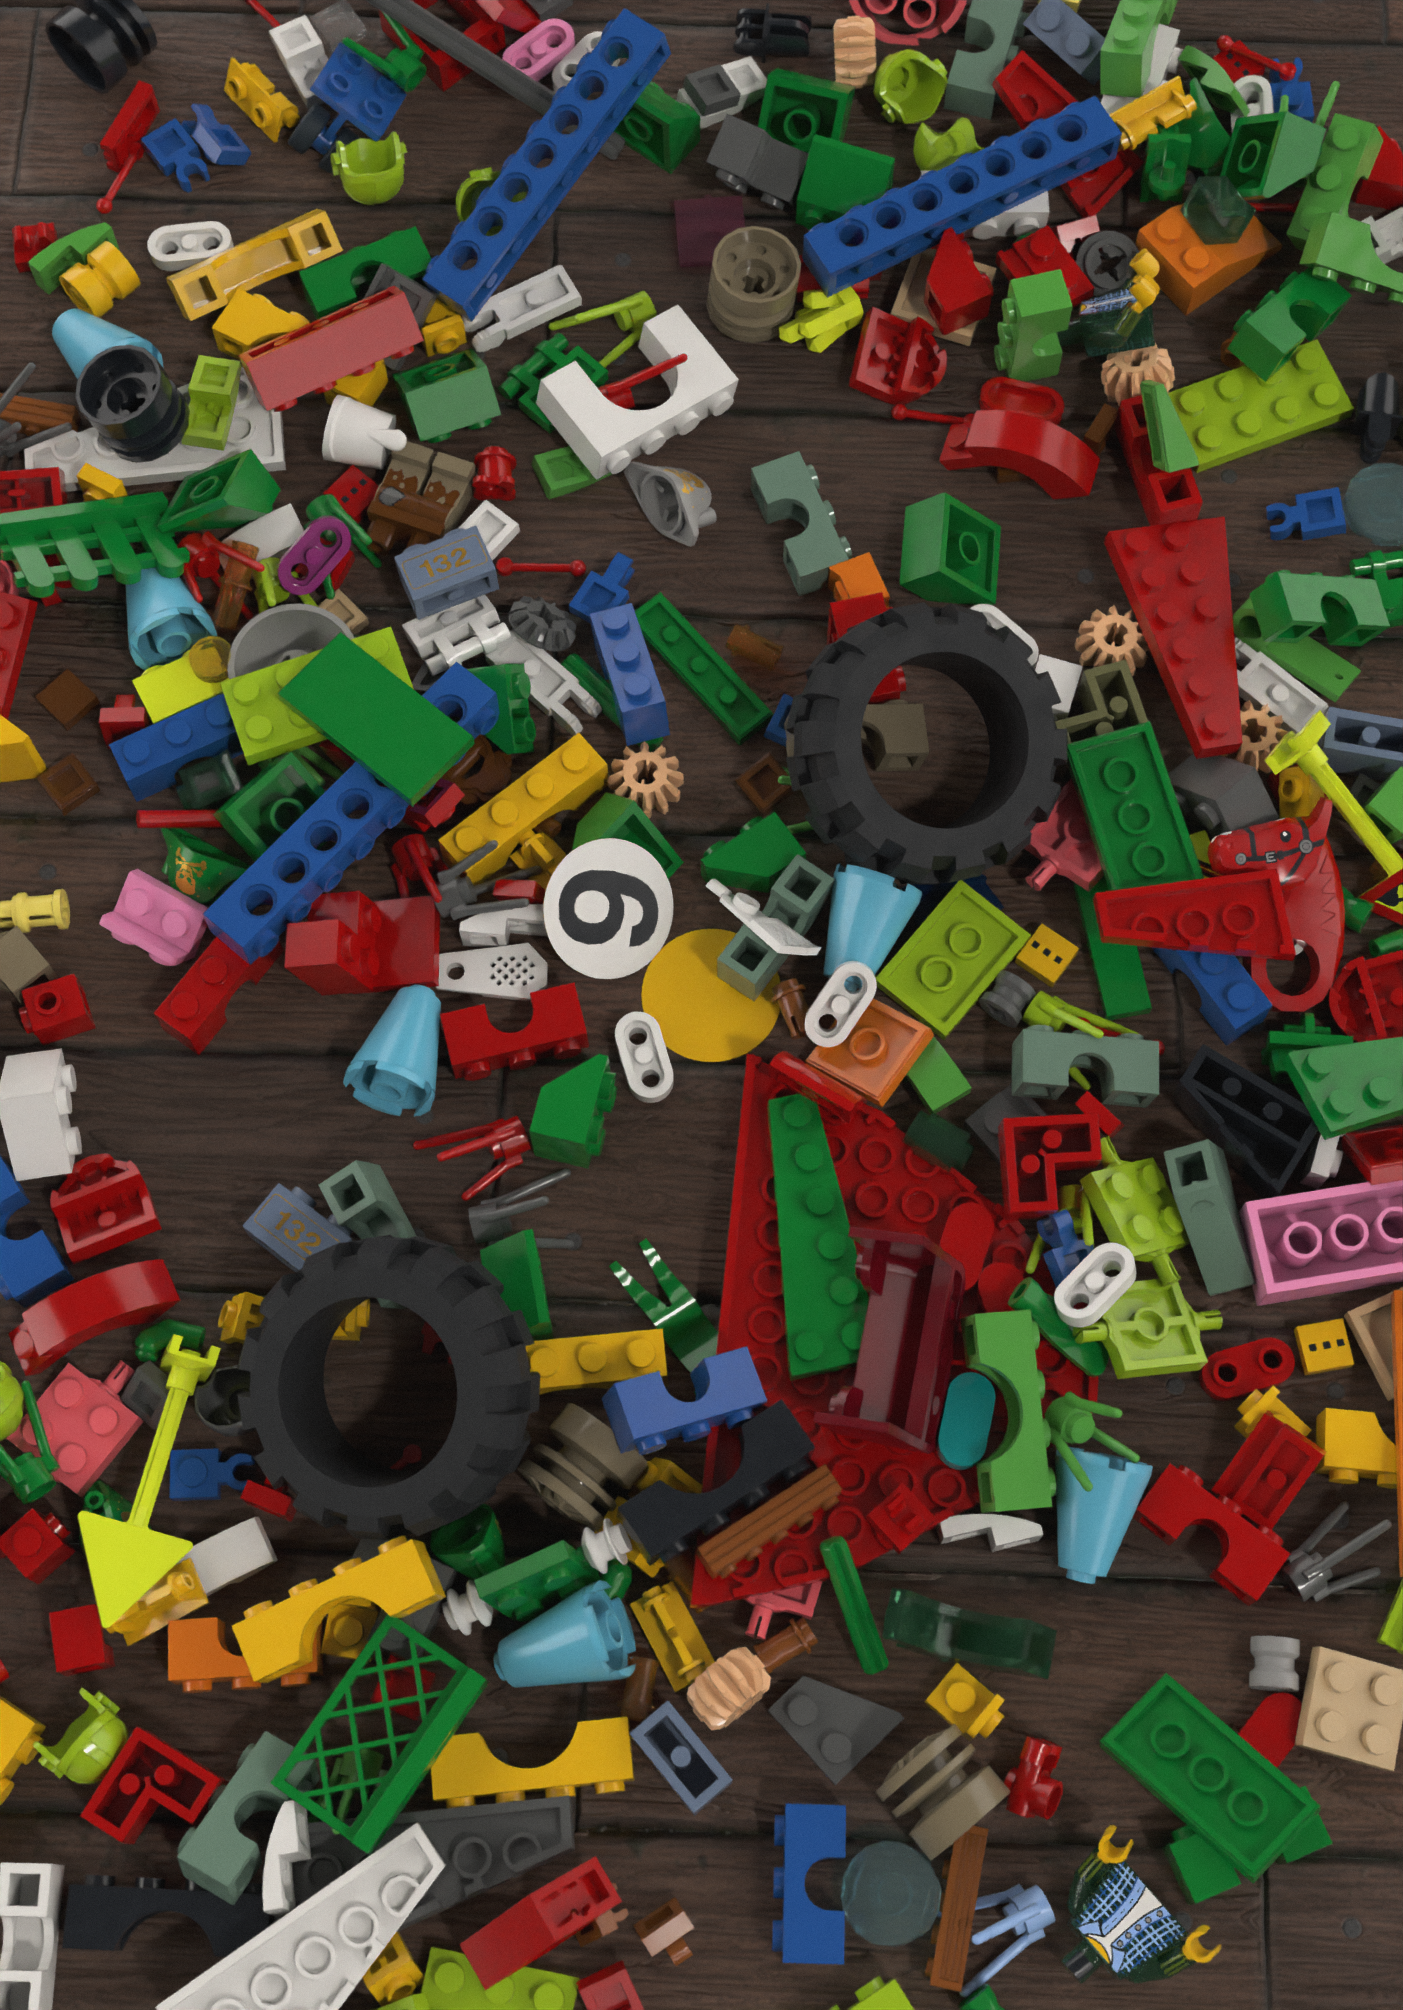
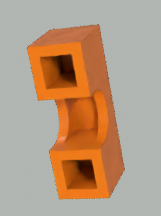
[168,1617,324,1693]

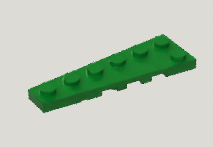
[1281,1037,1403,1140]
[767,1094,869,1381]

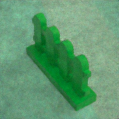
[0,491,190,598]

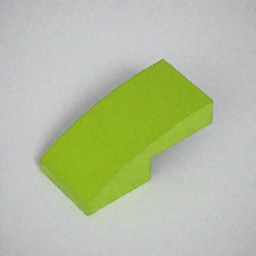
[181,355,242,451]

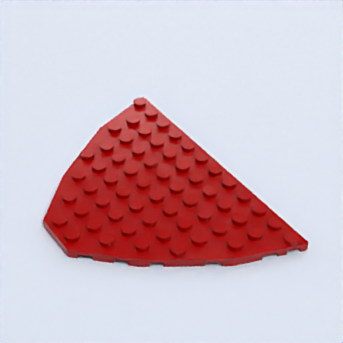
[690,1054,1099,1609]

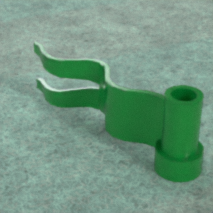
[609,1238,718,1396]

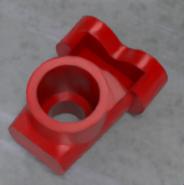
[1004,1736,1063,1820]

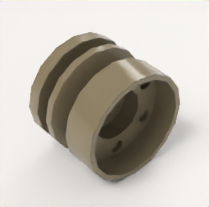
[706,226,801,343]
[517,1403,648,1531]
[875,1723,1011,1861]

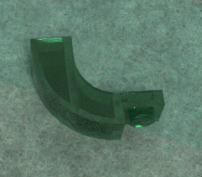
[882,1588,1057,1680]

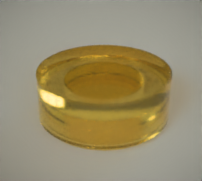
[189,636,231,683]

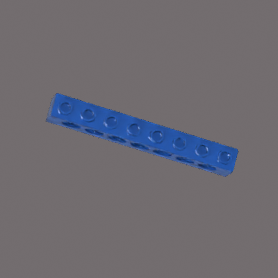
[423,8,671,322]
[802,96,1122,297]
[203,661,500,965]

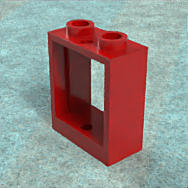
[378,0,506,92]
[459,1856,622,1991]

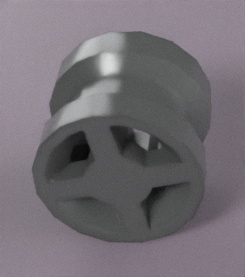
[979,970,1037,1028]

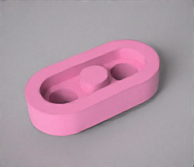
[503,19,575,82]

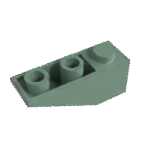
[1164,1139,1256,1296]

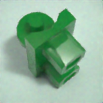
[1139,124,1192,202]
[1261,1012,1353,1084]

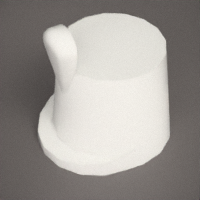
[322,395,407,470]

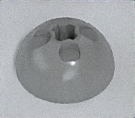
[227,604,355,679]

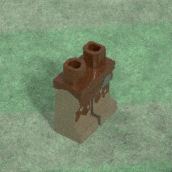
[367,441,476,556]

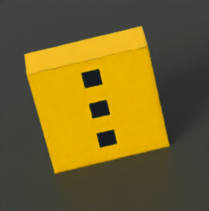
[1015,923,1079,988]
[1294,1318,1354,1376]

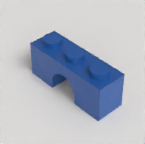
[589,603,670,746]
[109,693,244,802]
[1152,947,1273,1046]
[0,1154,74,1308]
[601,1347,767,1455]
[772,1804,846,1964]

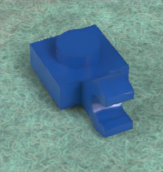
[181,103,252,165]
[569,552,635,624]
[1036,1209,1094,1289]

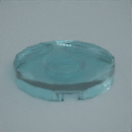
[1343,463,1403,546]
[840,1841,941,1947]

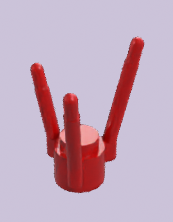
[597,353,688,409]
[177,531,265,620]
[391,834,449,903]
[413,1116,531,1201]

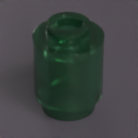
[903,1111,975,1174]

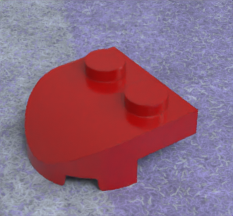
[848,307,947,405]
[1329,950,1403,1043]
[50,1153,162,1264]

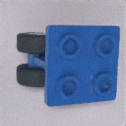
[288,43,406,175]

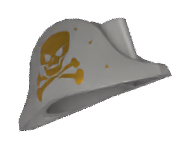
[624,462,717,547]

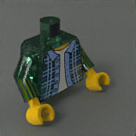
[1057,249,1160,357]
[1060,1825,1221,1985]

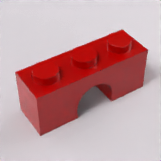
[1115,395,1203,526]
[154,937,284,1055]
[440,982,589,1081]
[1132,1463,1291,1606]

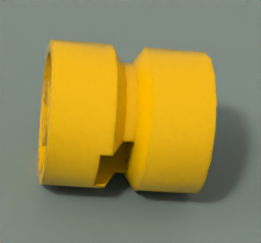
[59,241,141,318]

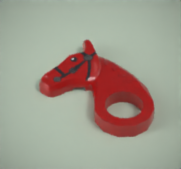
[1207,797,1345,1012]

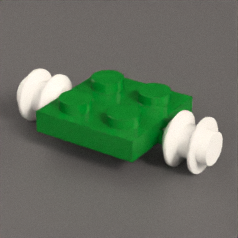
[442,1518,632,1636]

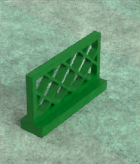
[270,1614,489,1854]

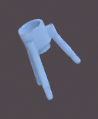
[935,1884,1055,1998]

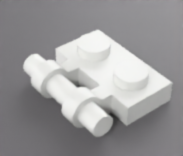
[402,595,511,676]

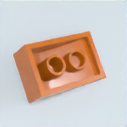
[1135,193,1282,316]

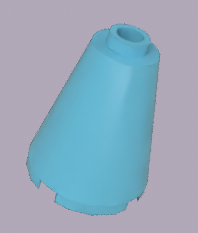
[52,308,164,380]
[126,552,217,670]
[823,864,923,992]
[343,984,441,1116]
[1055,1446,1153,1584]
[494,1580,636,1688]

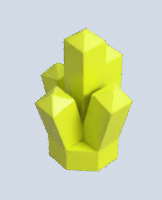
[779,286,864,353]

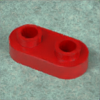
[1199,1337,1295,1401]

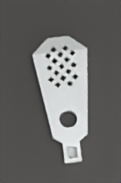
[706,879,821,956]
[435,943,548,1001]

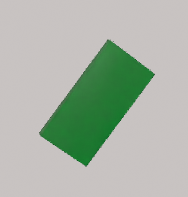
[278,632,475,807]
[1067,721,1204,891]
[1100,1673,1321,1884]

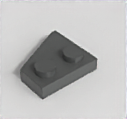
[767,1676,904,1786]

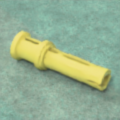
[0,889,70,933]

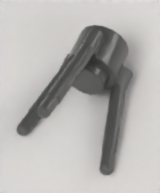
[0,362,72,457]
[434,840,542,920]
[468,1168,574,1249]
[1281,1501,1392,1603]

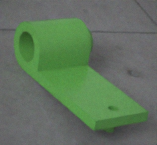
[1233,597,1361,703]

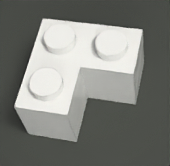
[0,1048,82,1181]

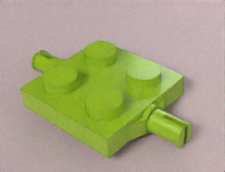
[1079,1136,1190,1287]
[1073,1279,1223,1379]

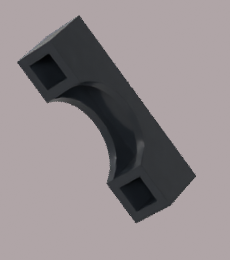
[617,1399,816,1566]
[62,1875,274,1957]

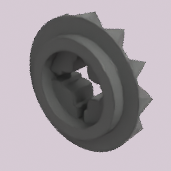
[1075,231,1139,299]
[509,596,577,651]

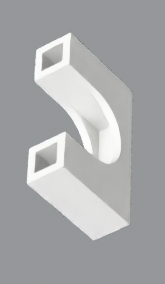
[536,305,739,480]

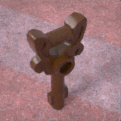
[441,734,562,839]

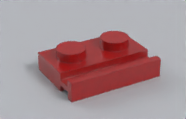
[995,225,1095,308]
[1211,1410,1327,1530]

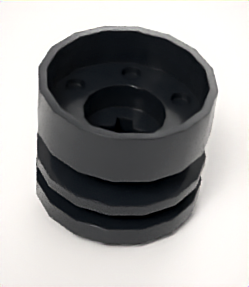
[45,0,158,94]
[75,345,190,463]

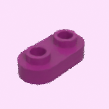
[277,515,351,595]

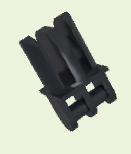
[733,3,812,63]
[1350,372,1403,464]

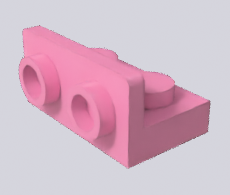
[99,869,208,966]

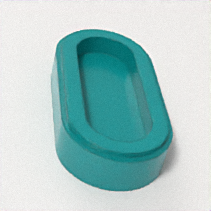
[936,1372,996,1470]

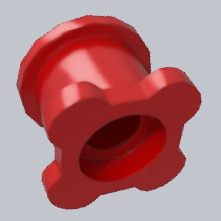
[472,446,517,501]

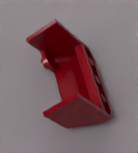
[813,1227,966,1454]

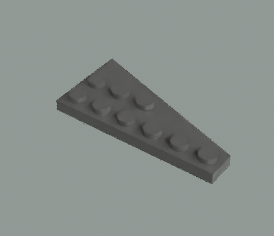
[272,1796,575,1932]

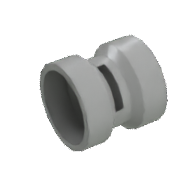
[1249,1636,1300,1692]

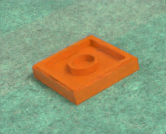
[806,990,934,1108]

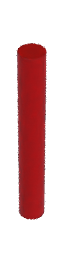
[136,810,224,828]

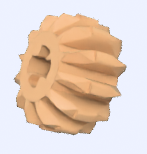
[833,15,877,89]
[1101,340,1175,405]
[1075,605,1149,676]
[1222,700,1288,774]
[608,741,684,818]
[686,1647,771,1730]

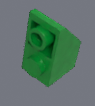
[467,664,536,754]
[701,812,806,893]

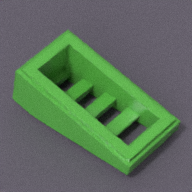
[1140,380,1199,473]

